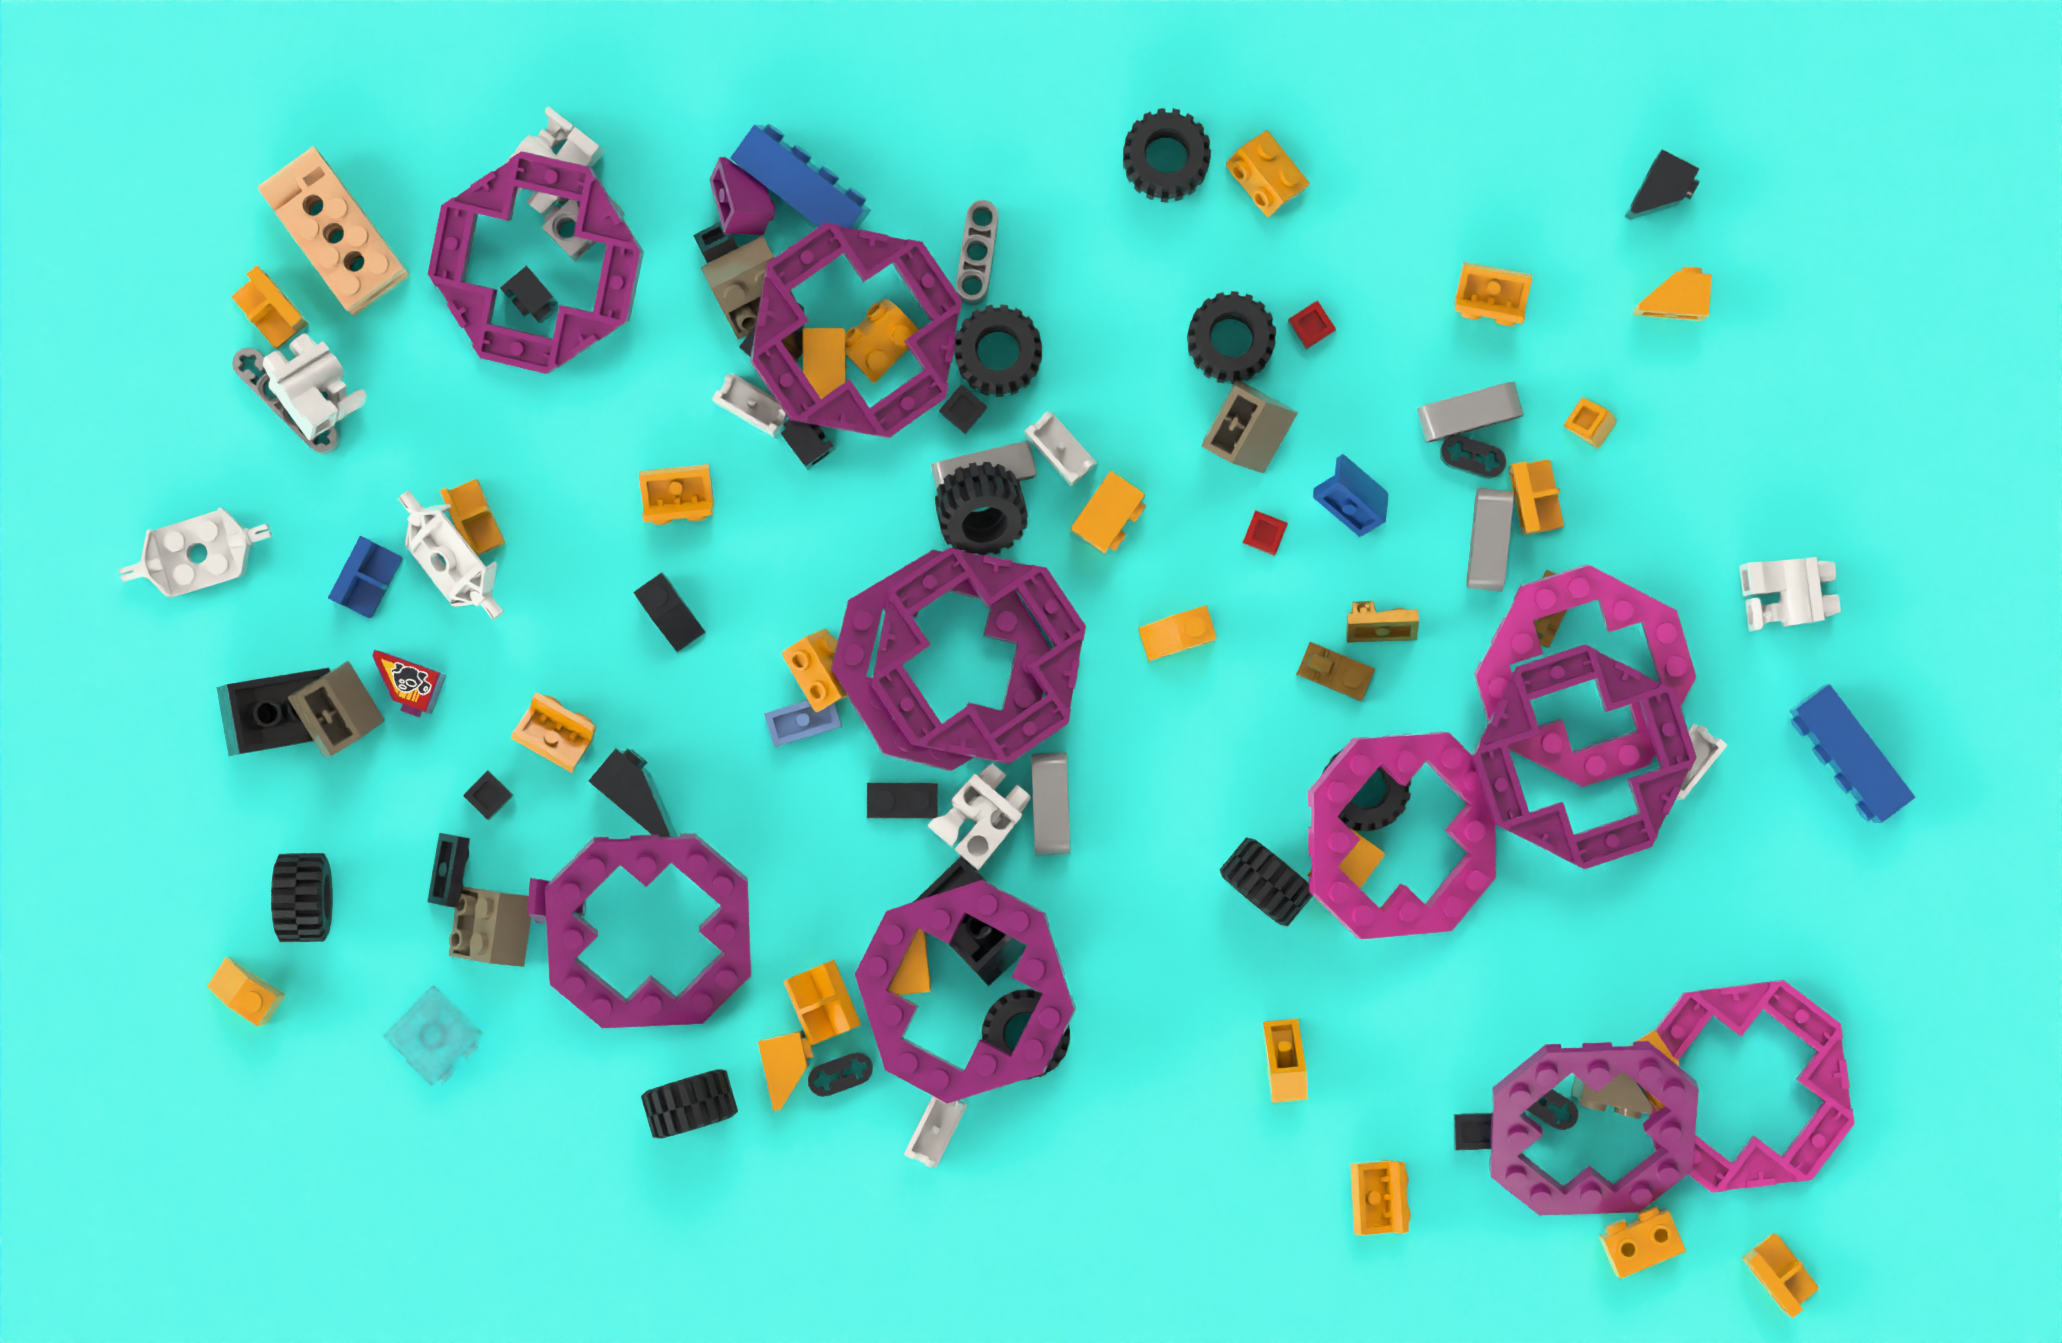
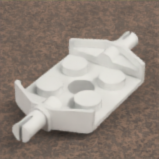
[398,490,505,620]
[119,507,272,598]

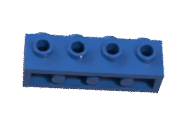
[730,123,871,230]
[1789,684,1916,823]

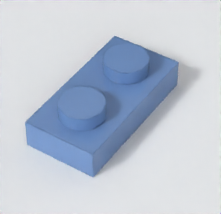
[764,700,842,747]

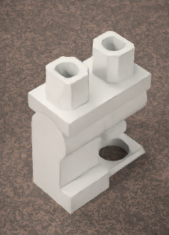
[506,106,605,215]
[263,333,366,441]
[1739,557,1841,632]
[928,763,1031,871]

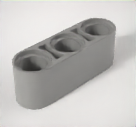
[956,200,999,305]
[1417,381,1524,443]
[931,441,1037,490]
[1466,488,1514,592]
[1031,752,1070,856]

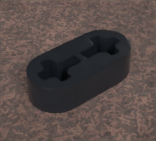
[1440,435,1506,479]
[808,1052,874,1097]
[1527,1089,1578,1130]

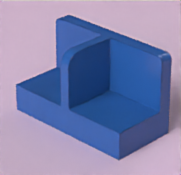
[1313,454,1389,537]
[328,536,402,618]

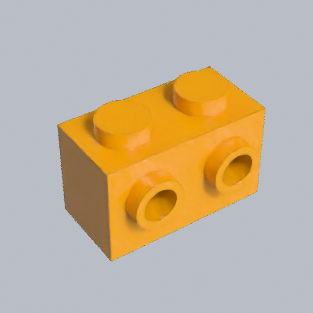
[1599,1206,1686,1279]

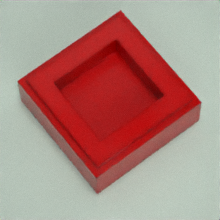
[1288,300,1336,350]
[1242,510,1288,556]

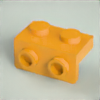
[1226,130,1310,217]
[1454,262,1532,326]
[845,298,919,383]
[639,464,714,525]
[782,628,848,712]
[511,693,597,773]
[1350,1160,1411,1236]

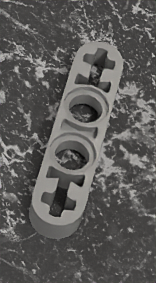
[232,348,340,454]

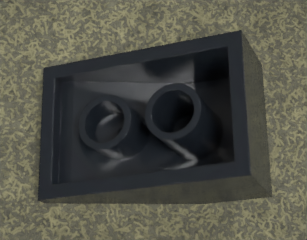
[216,668,330,756]
[588,748,677,837]
[913,856,1027,987]

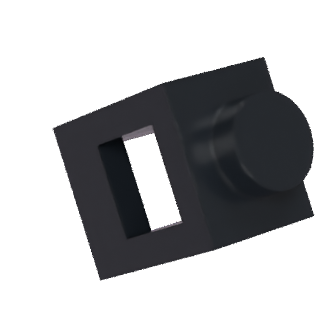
[500,265,558,323]
[781,419,836,470]

